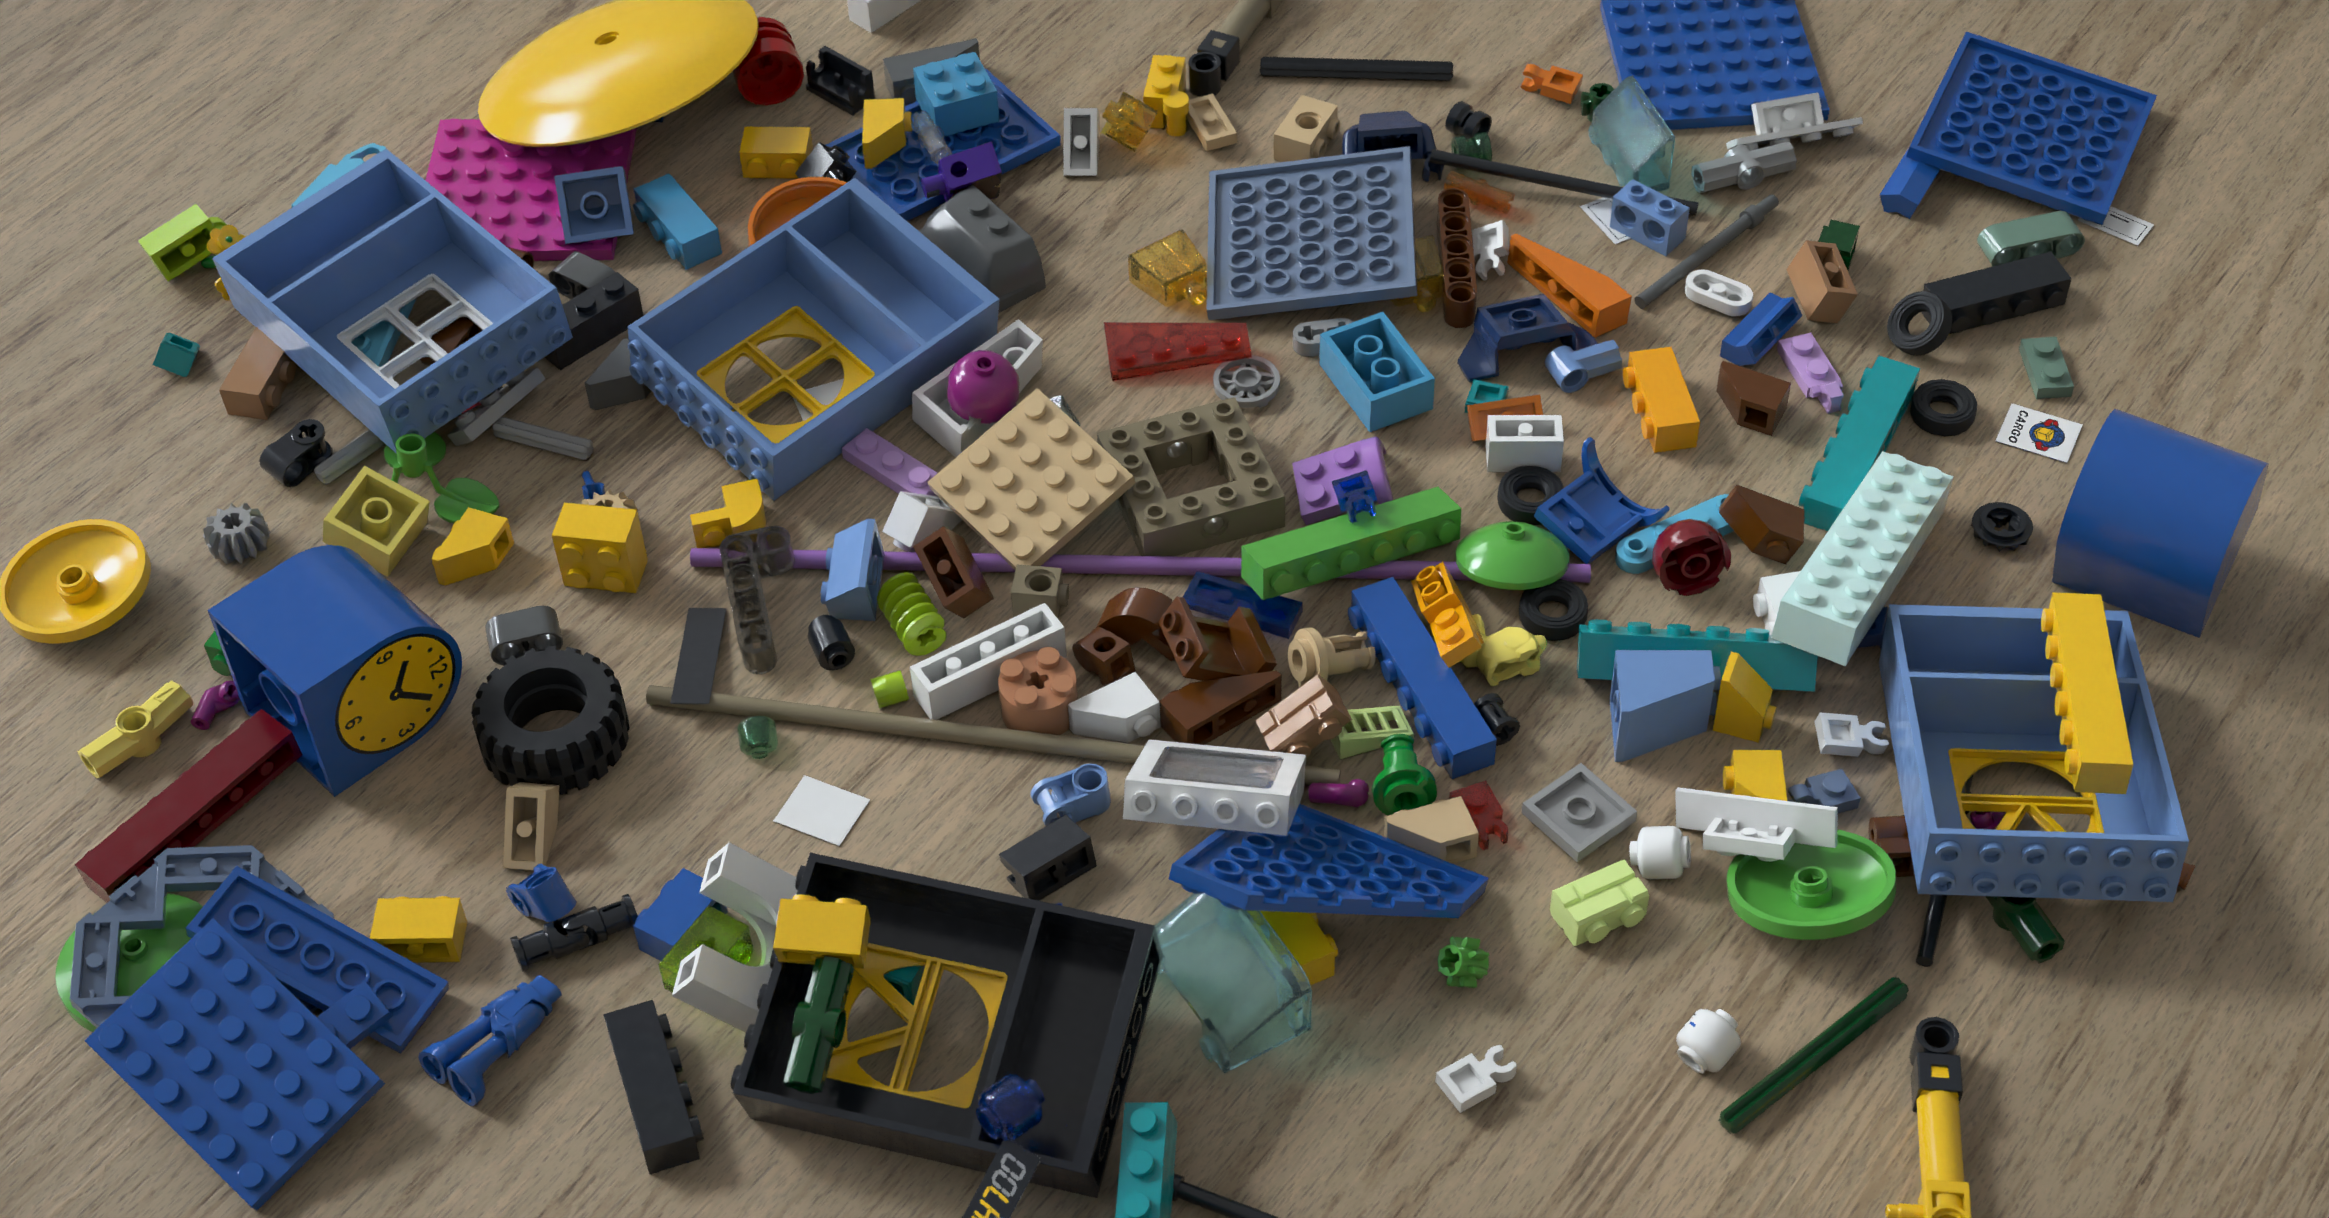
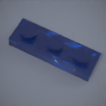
[1183,571,1303,639]

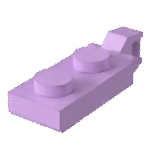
[1777,333,1844,413]

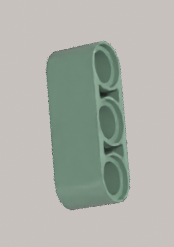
[1977,211,2085,266]

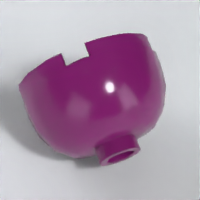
[947,350,1020,424]

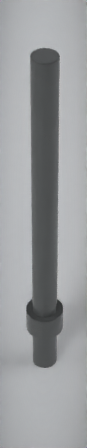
[1634,194,1779,309]

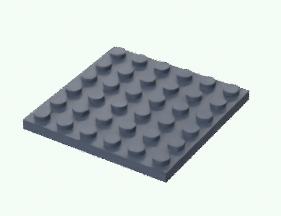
[1207,146,1417,320]

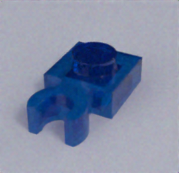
[1331,470,1377,523]

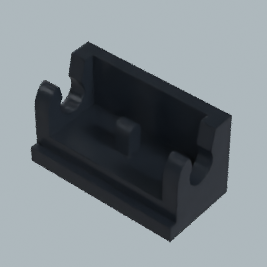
[806,46,875,116]
[999,815,1097,901]

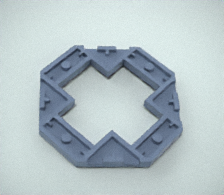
[70,845,334,1028]

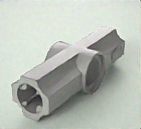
[1691,142,1797,193]

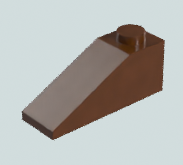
[1159,670,1282,745]

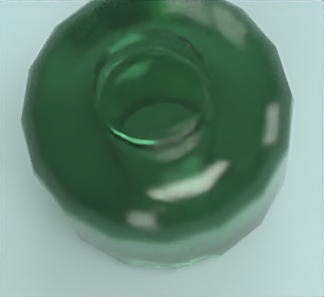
[737,716,778,759]

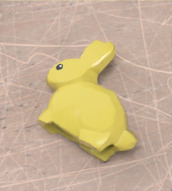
[1461,614,1547,686]

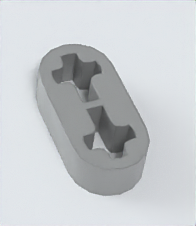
[1293,318,1354,357]

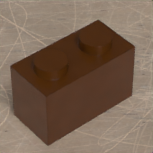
[913,526,994,619]

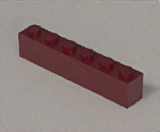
[75,709,303,903]

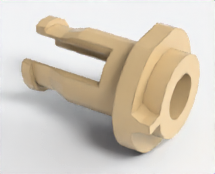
[1288,627,1375,688]

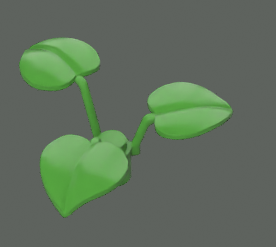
[384,432,500,524]

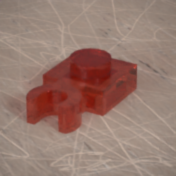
[1449,781,1508,850]

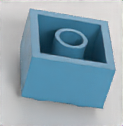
[913,52,999,138]

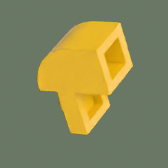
[690,479,767,549]

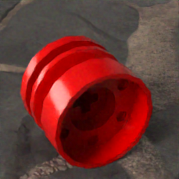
[732,17,804,106]

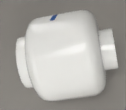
[1629,826,1691,879]
[1676,1009,1741,1074]

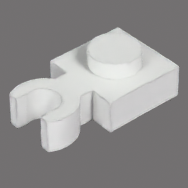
[1472,220,1509,281]
[1814,712,1889,757]
[1436,1045,1517,1113]

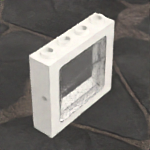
[1123,740,1306,836]

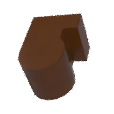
[1072,627,1136,686]
[1868,815,1914,877]

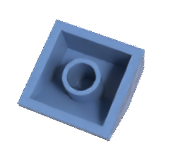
[554,166,634,244]
[821,519,885,621]

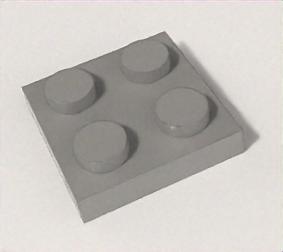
[1521,763,1637,862]

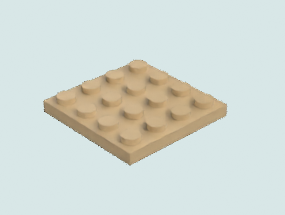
[927,388,1136,571]

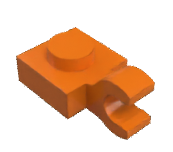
[1521,64,1583,104]

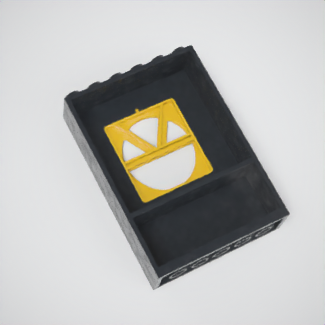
[731,853,1163,1198]

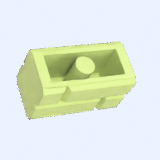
[1550,859,1649,946]

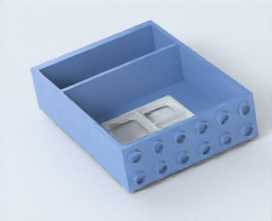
[212,149,573,453]

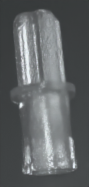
[912,111,952,164]

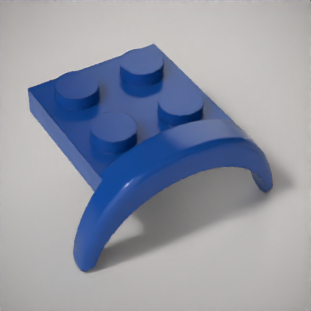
[1534,437,1670,564]

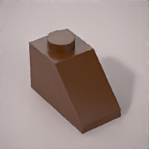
[1719,485,1804,565]

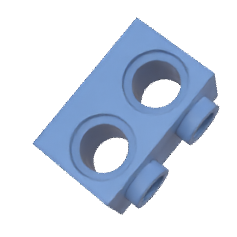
[1610,179,1690,256]

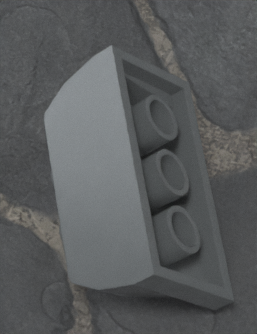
[918,185,1046,313]

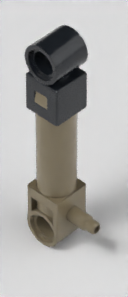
[1188,0,1283,97]

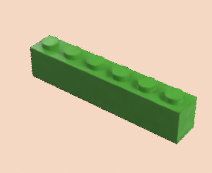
[1241,487,1462,600]

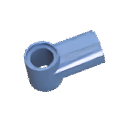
[1545,340,1622,393]

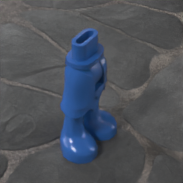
[418,975,562,1106]

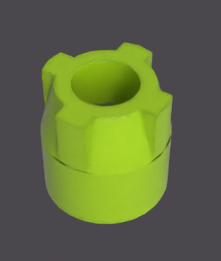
[871,670,909,709]

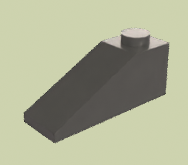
[883,38,980,106]

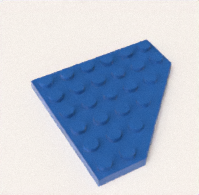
[1169,804,1489,918]

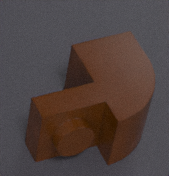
[1097,587,1175,661]

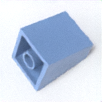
[1609,650,1721,762]

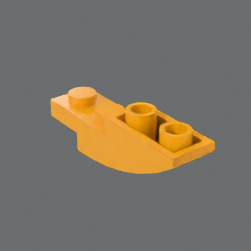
[1411,561,1484,668]

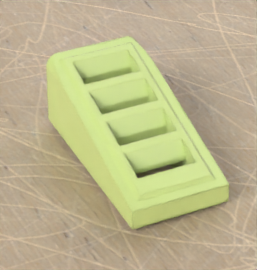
[1331,705,1414,759]

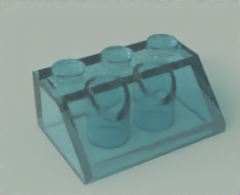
[1589,76,1675,192]

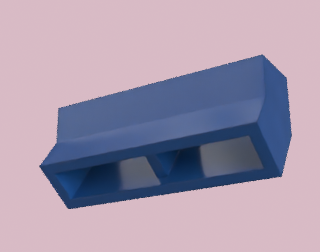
[1880,148,1940,219]
[1720,293,1803,366]

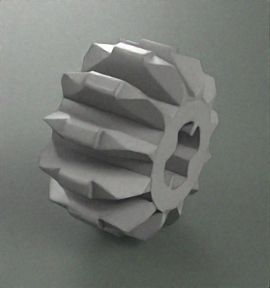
[203,503,270,565]

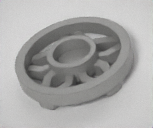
[1213,355,1280,408]

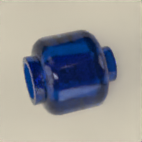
[976,1074,1045,1141]

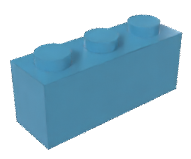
[633,173,722,270]

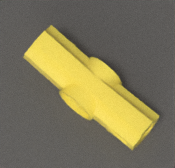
[77,680,194,779]

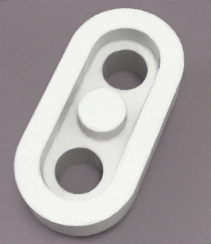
[1685,269,1753,316]

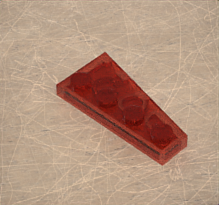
[1104,322,1252,381]

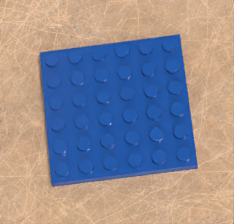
[1600,0,1830,132]
[1906,31,2157,225]

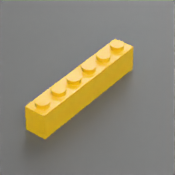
[2041,592,2133,794]

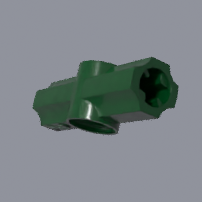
[1985,896,2065,963]
[783,956,854,1094]

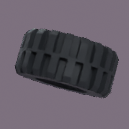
[471,646,630,795]

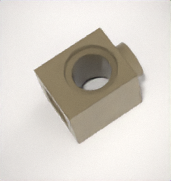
[1011,564,1069,619]

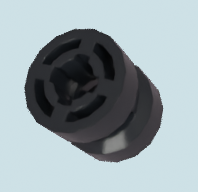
[1445,101,1492,145]

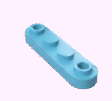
[1615,494,1734,574]

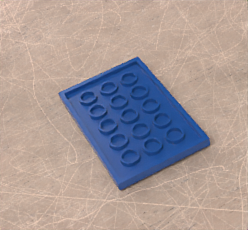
[826,68,1061,221]
[84,918,385,1211]

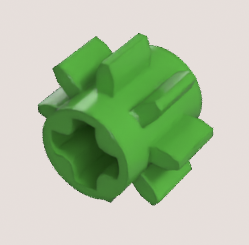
[1438,936,1489,988]

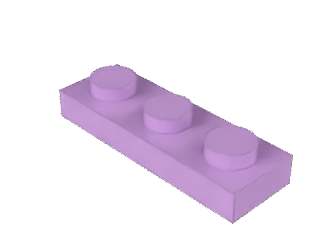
[842,428,937,496]

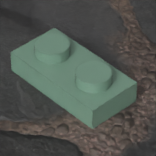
[2019,337,2074,399]

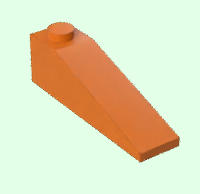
[1507,234,1632,338]

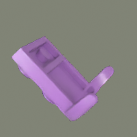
[1292,437,1394,525]

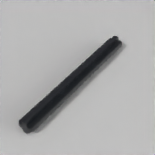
[1260,56,1453,81]

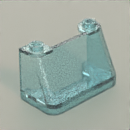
[1155,893,1312,1074]

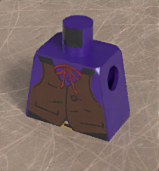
[921,142,1002,202]

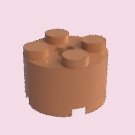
[998,647,1078,735]

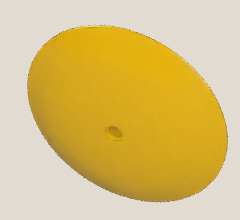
[478,0,759,147]

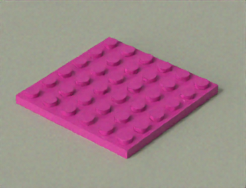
[425,118,637,261]

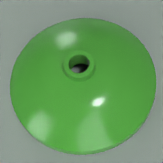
[1456,521,1569,590]

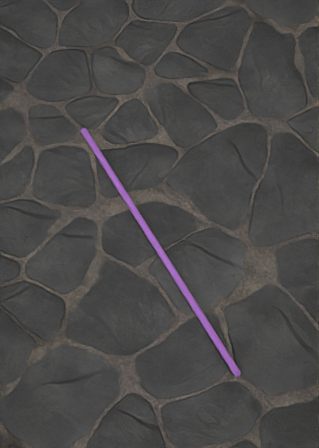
[690,548,1591,583]

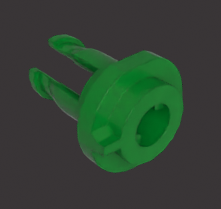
[1372,734,1437,815]

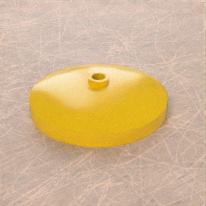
[0,519,151,644]

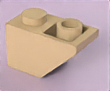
[1384,796,1479,864]

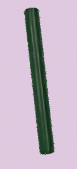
[1719,977,1909,1134]

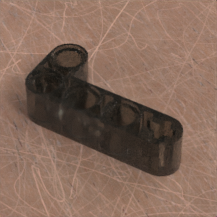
[720,526,795,674]

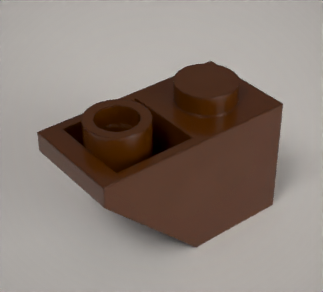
[1716,361,1791,436]

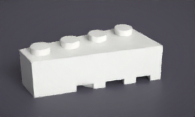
[912,319,1043,457]

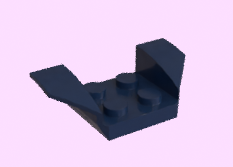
[1457,294,1598,382]

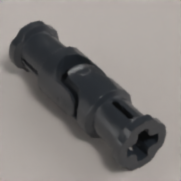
[510,894,638,972]

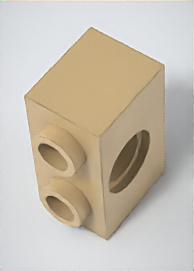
[1274,95,1341,162]

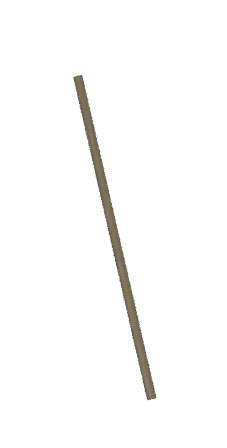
[646,685,1341,786]

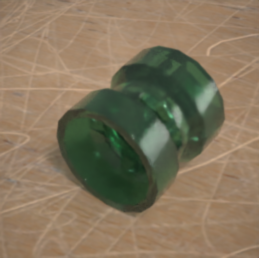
[1451,132,1492,170]

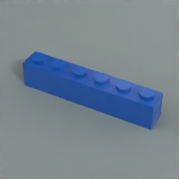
[1348,577,1497,779]

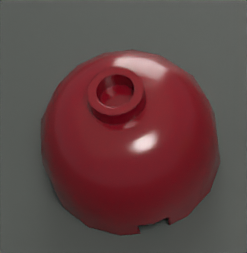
[1652,519,1731,596]

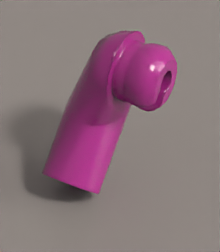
[1308,779,1369,808]

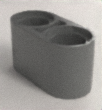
[549,251,616,299]
[485,605,563,665]

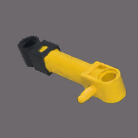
[1885,1017,1972,1218]

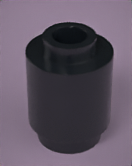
[807,615,855,670]

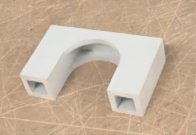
[672,842,798,1032]

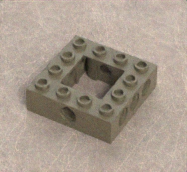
[1097,397,1285,557]

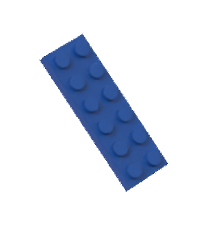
[186,865,449,1054]

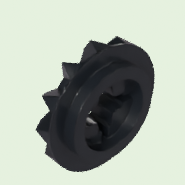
[1971,502,2033,552]

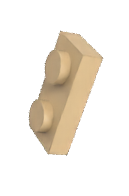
[1186,93,1237,151]

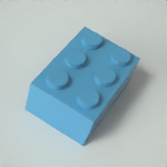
[1319,312,1435,432]

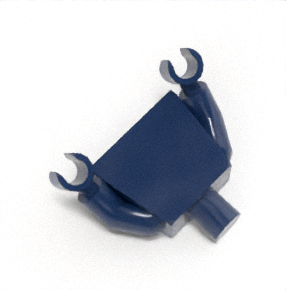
[1342,111,1444,182]

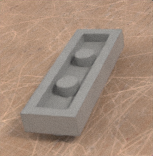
[447,367,546,446]

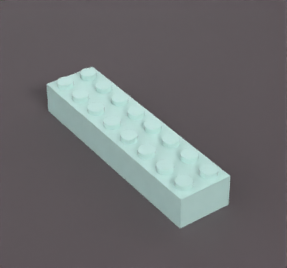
[1771,451,1954,666]

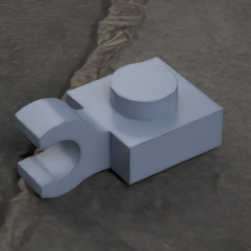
[1787,769,1861,813]

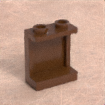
[1158,596,1278,681]

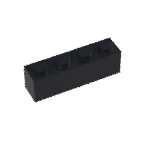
[1921,252,2072,334]
[603,999,704,1175]

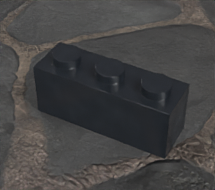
[545,272,644,370]

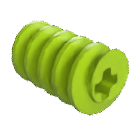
[877,572,946,656]

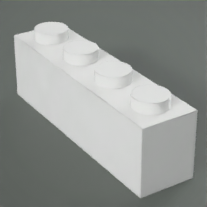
[910,603,1067,720]

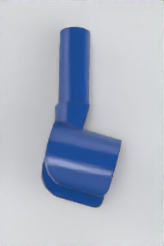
[582,471,605,500]

